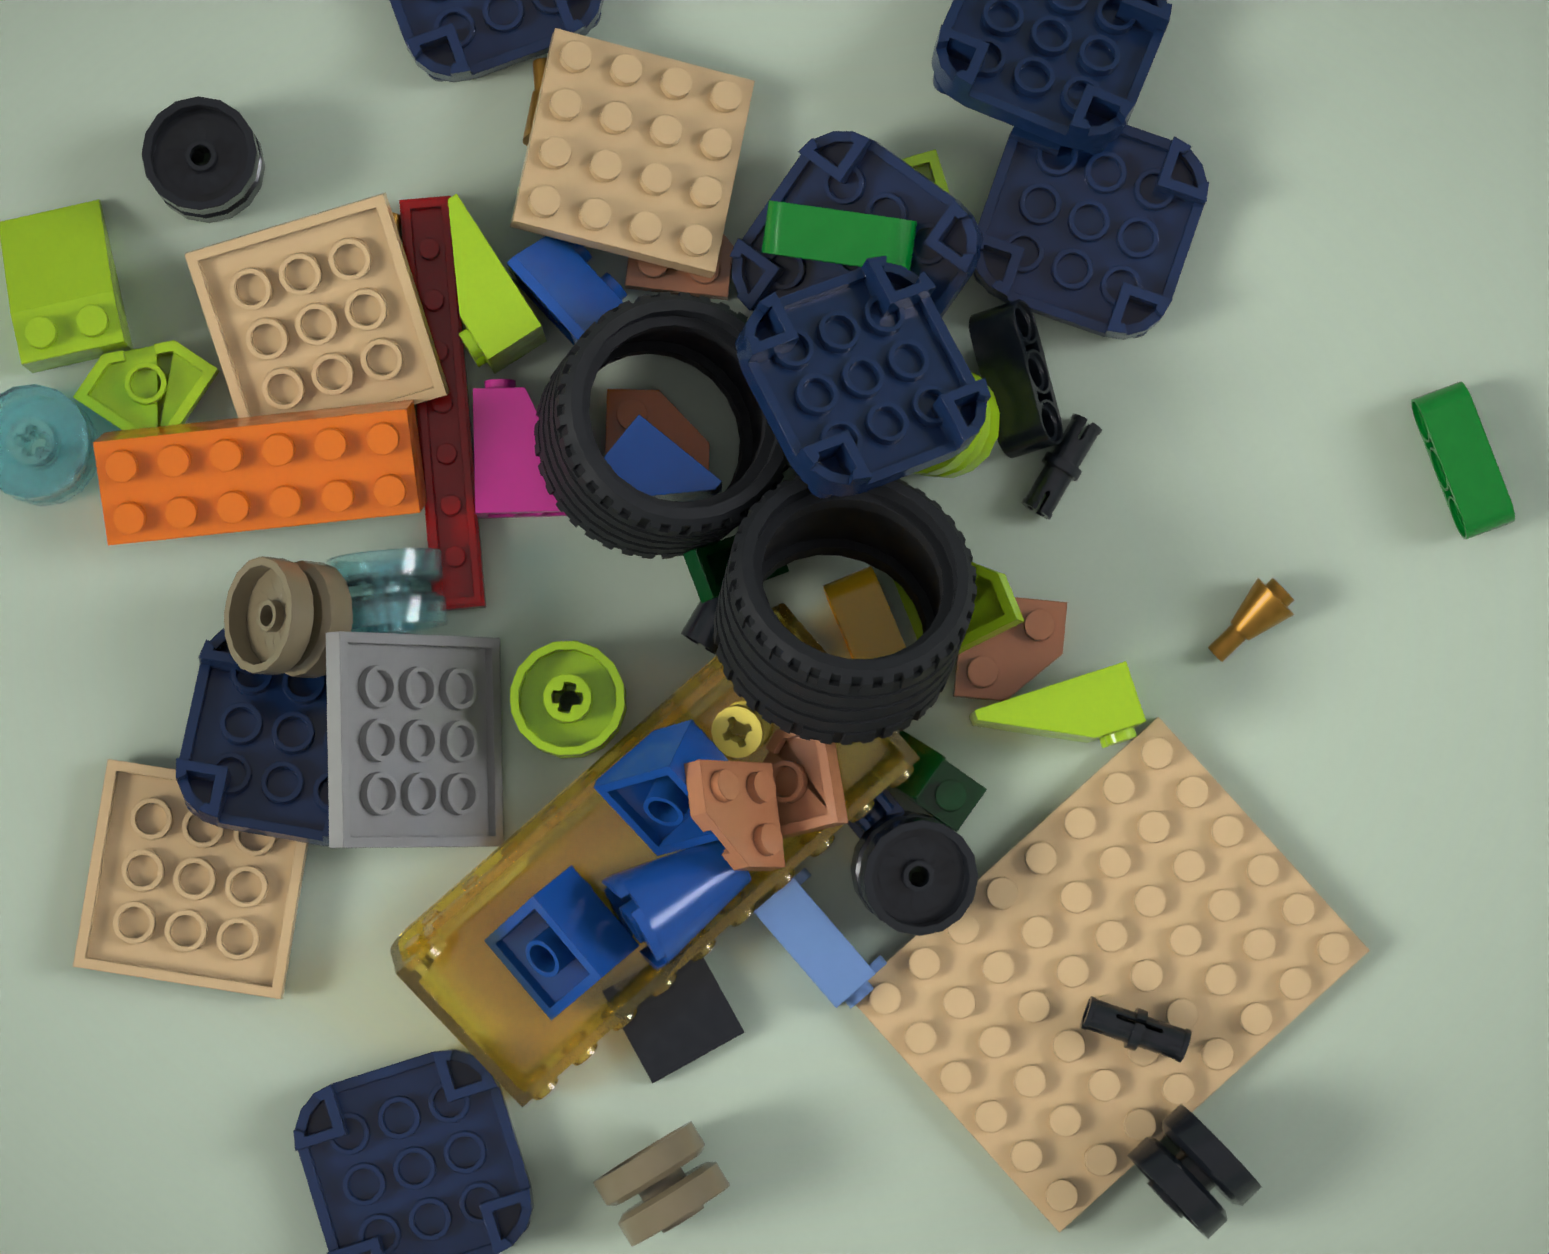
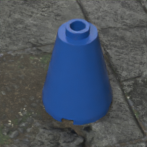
[602,840,751,970]

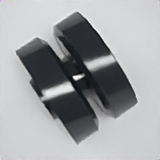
[141,96,265,223]
[850,811,978,936]
[1127,1104,1261,1239]

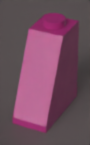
[473,379,567,519]

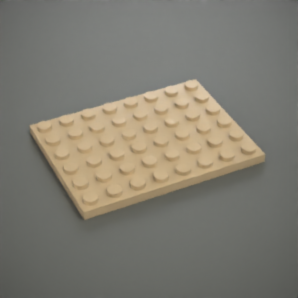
[856,717,1370,1233]

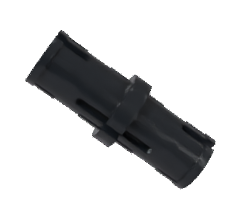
[1021,413,1102,520]
[1080,996,1192,1063]

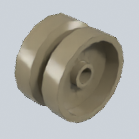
[224,556,353,678]
[593,1121,730,1246]

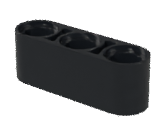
[969,299,1063,458]

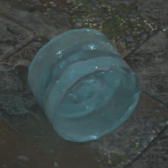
[0,384,98,507]
[327,548,448,634]

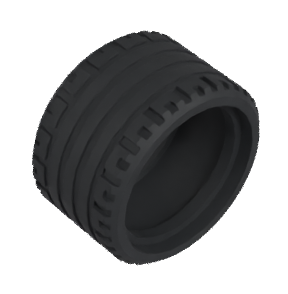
[534,292,790,559]
[713,475,977,745]

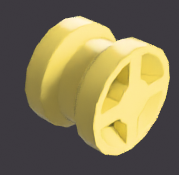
[711,699,772,758]

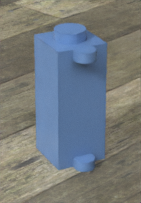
[754,868,887,1009]

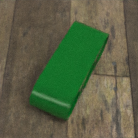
[761,200,917,270]
[1411,381,1515,540]

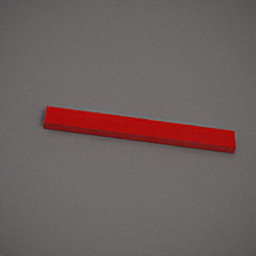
[399,196,486,612]

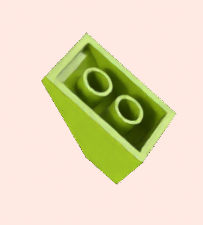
[448,194,547,374]
[0,199,133,373]
[969,661,1146,749]

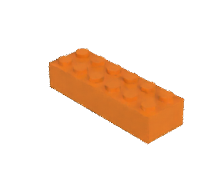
[93,399,427,546]

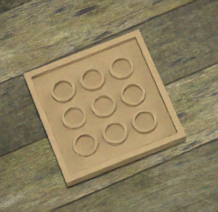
[510,28,755,278]
[184,192,449,418]
[73,759,309,999]

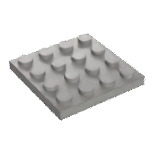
[326,631,504,848]

